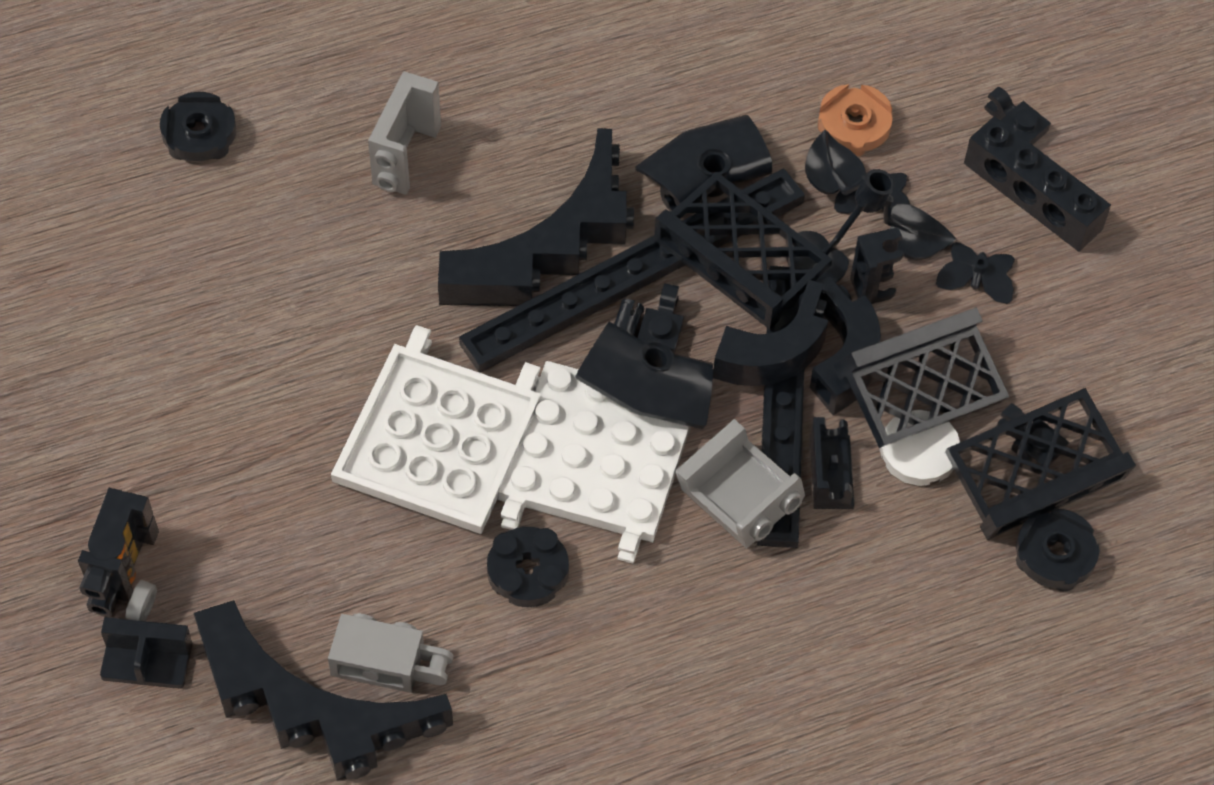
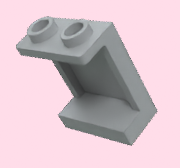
[368,71,441,195]
[675,419,805,549]

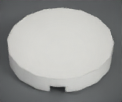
[880,410,960,486]

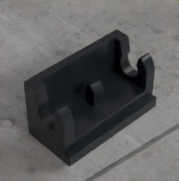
[850,227,904,304]
[810,417,854,509]

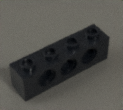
[964,116,1111,252]

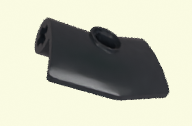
[635,115,773,212]
[575,321,713,429]

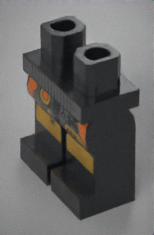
[78,487,159,616]

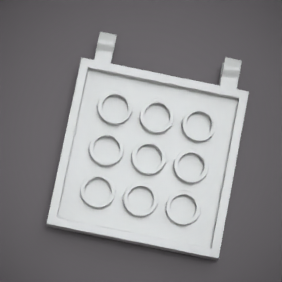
[331,325,541,534]
[498,361,691,564]

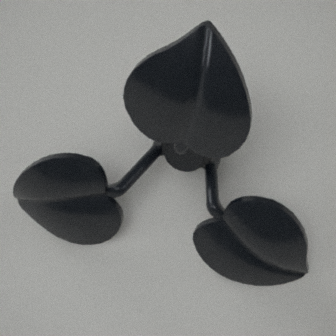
[786,130,956,283]

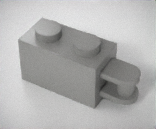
[328,613,454,693]

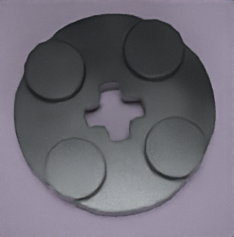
[160,92,236,161]
[1016,509,1100,592]
[487,527,569,607]

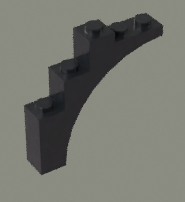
[438,128,634,306]
[194,600,453,780]

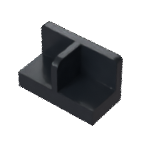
[100,617,193,689]

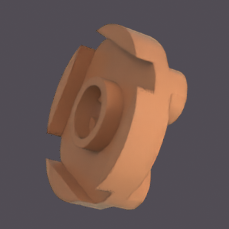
[817,84,893,157]

